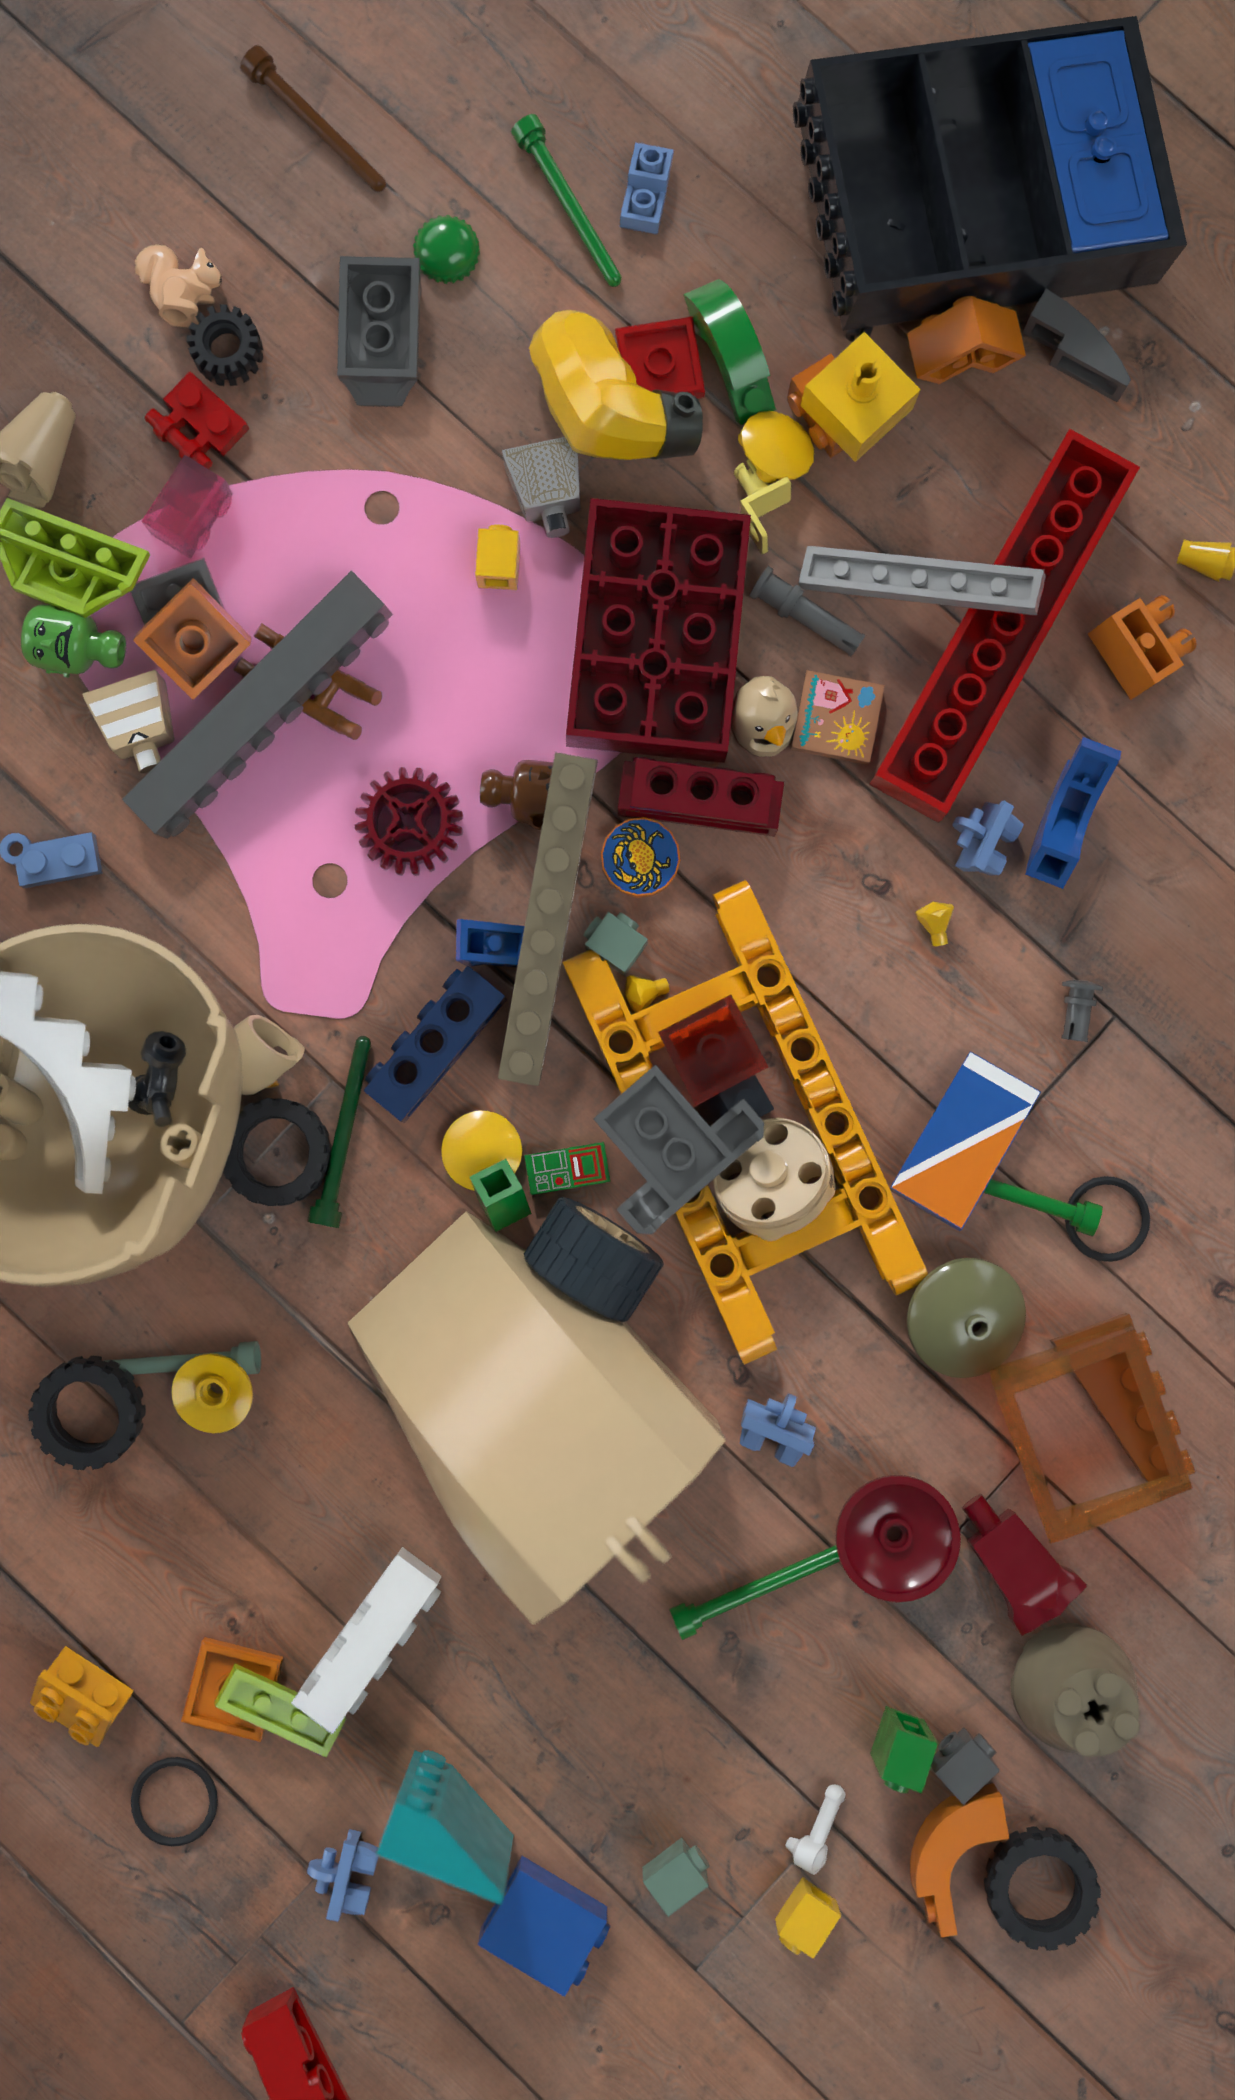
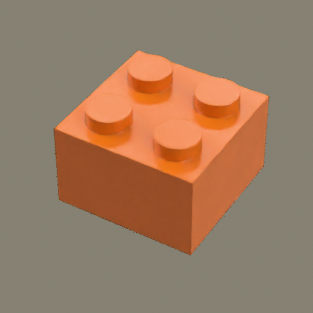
[133,578,252,700]

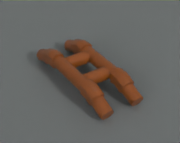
[233,623,382,740]

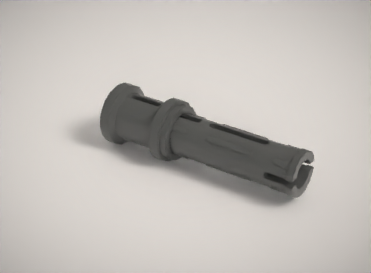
[749,566,865,657]

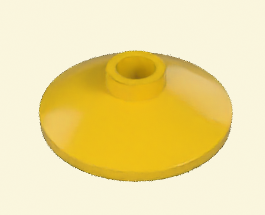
[171,1353,253,1433]

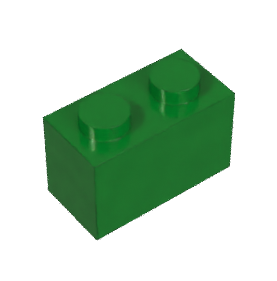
[870,1706,938,1793]

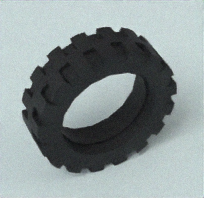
[223,1098,332,1206]
[28,1356,146,1470]
[984,1826,1101,1951]

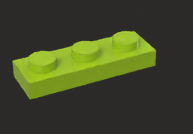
[214,1663,346,1757]

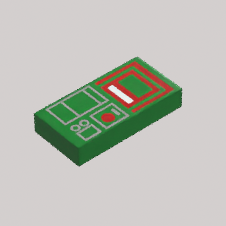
[524,1142,611,1195]

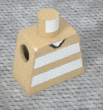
[83,670,174,773]

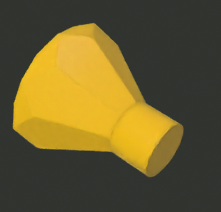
[915,902,954,946]
[625,975,670,1013]

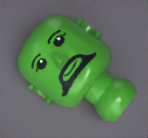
[21,604,126,678]

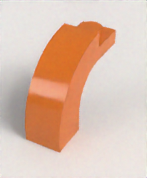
[910,1783,1009,1938]

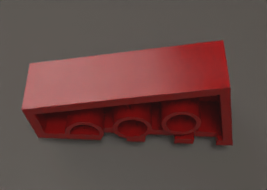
[242,1987,350,2100]

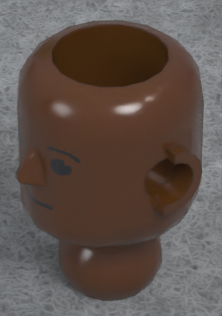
[480,760,553,830]

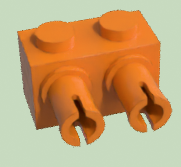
[1088,595,1197,700]

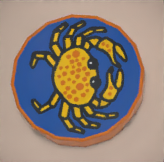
[601,817,680,898]

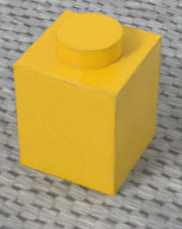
[475,524,520,590]
[775,1877,841,1959]

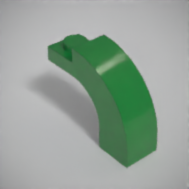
[683,279,776,425]

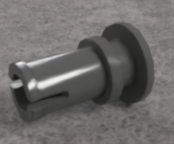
[1061,980,1103,1042]

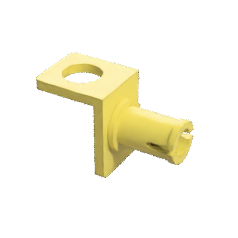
[734,460,791,555]

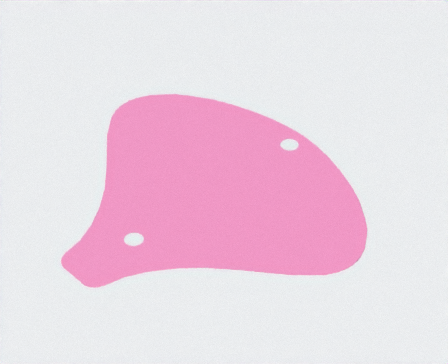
[78,470,621,1019]

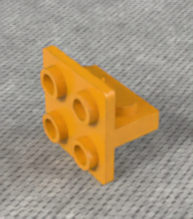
[30,1646,134,1747]

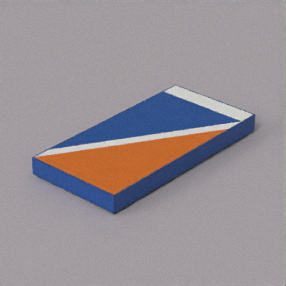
[890,1051,1041,1231]

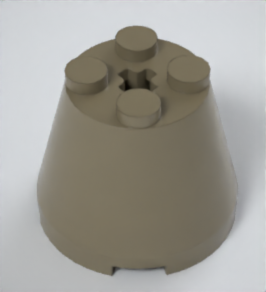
[1011,1623,1140,1757]

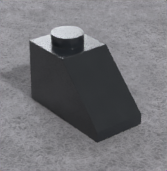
[694,1073,774,1126]

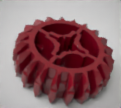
[355,767,464,876]

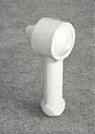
[786,1784,846,1875]

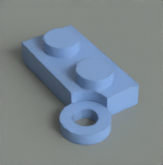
[0,832,102,889]

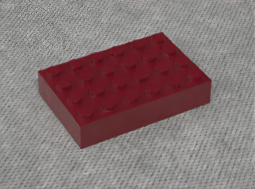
[566,498,751,763]

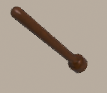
[240,45,386,192]

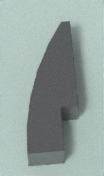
[1023,289,1131,402]

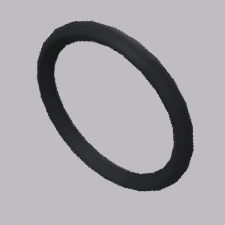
[1065,1176,1150,1262]
[131,1757,218,1847]

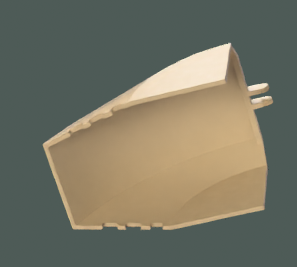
[348,1211,725,1625]

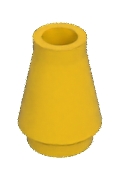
[1176,539,1235,582]

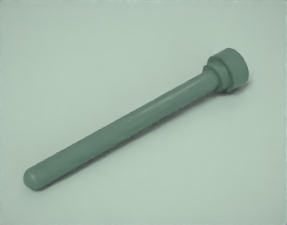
[104,1341,261,1375]

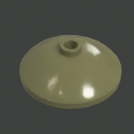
[907,1258,1026,1378]

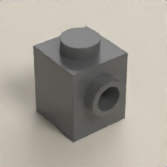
[931,1727,1000,1805]

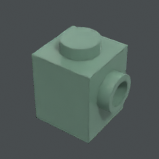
[583,912,648,977]
[642,1837,709,1917]

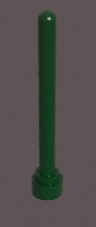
[307,1036,371,1228]

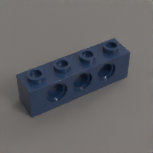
[363,965,507,1123]

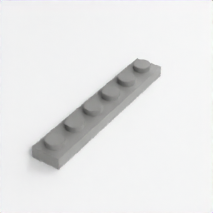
[798,546,1046,615]

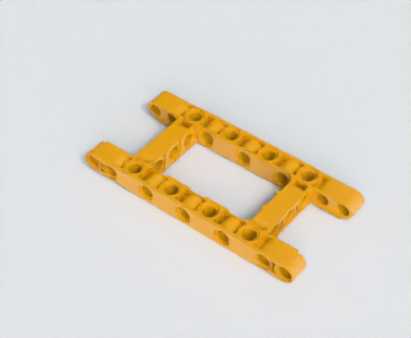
[562,880,928,1365]

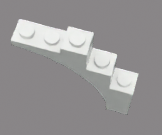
[0,972,136,1194]

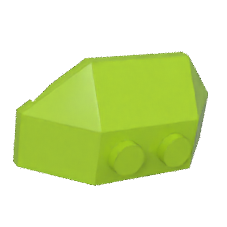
[0,498,150,618]

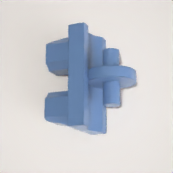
[952,801,1024,875]
[740,1393,816,1467]
[307,1829,379,1922]

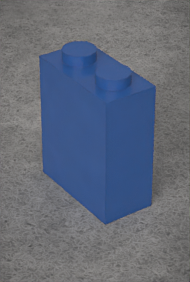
[477,1856,610,1997]

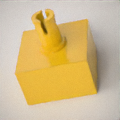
[800,332,921,462]

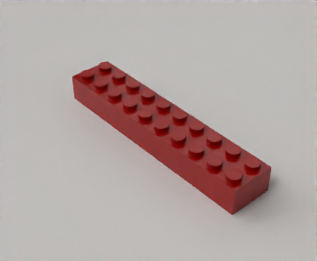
[869,428,1140,823]

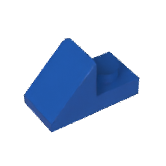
[456,919,525,967]

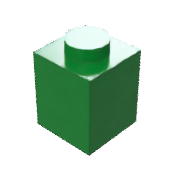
[469,1159,532,1232]

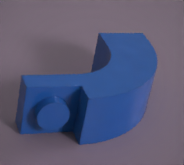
[1025,737,1121,889]

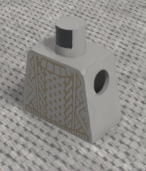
[502,437,580,538]

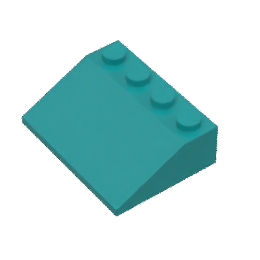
[376,1750,514,1905]

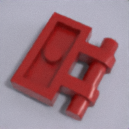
[144,371,250,473]

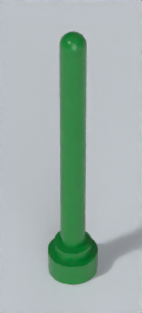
[511,114,622,287]
[983,1179,1103,1237]
[669,1545,840,1640]

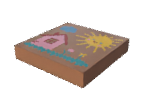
[791,670,885,765]

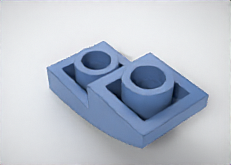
[620,143,674,234]

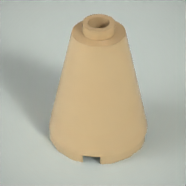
[0,392,76,508]

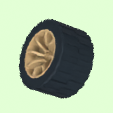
[524,1197,664,1322]

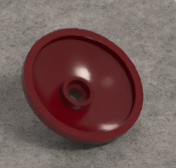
[835,1475,961,1602]

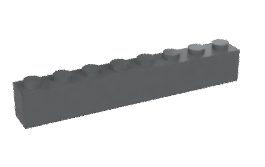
[122,570,393,839]

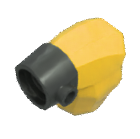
[529,310,703,460]

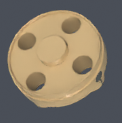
[713,1118,836,1241]

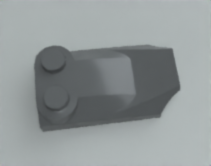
[337,256,422,407]

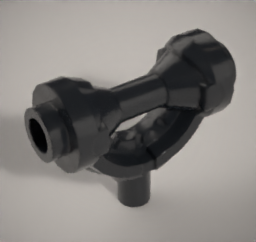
[128,1031,186,1127]

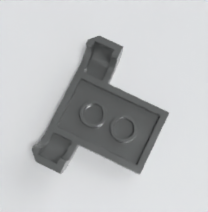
[593,1065,764,1234]

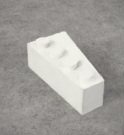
[292,1547,441,1734]

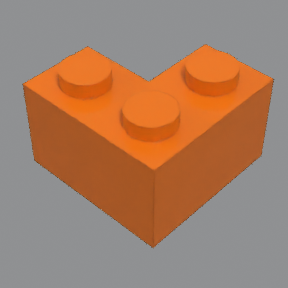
[907,296,1026,384]

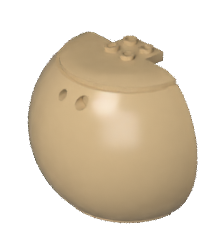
[0,924,242,1287]

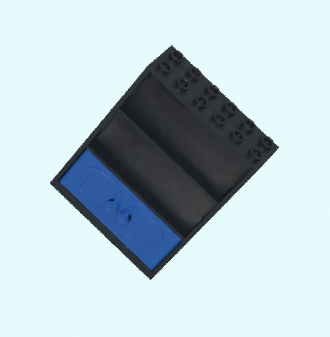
[793,16,1187,331]

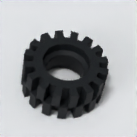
[187,304,264,386]

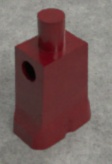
[962,1494,1088,1636]

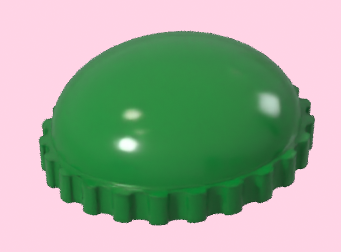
[413,215,480,284]

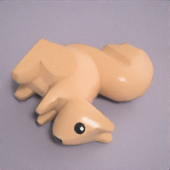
[135,244,222,328]

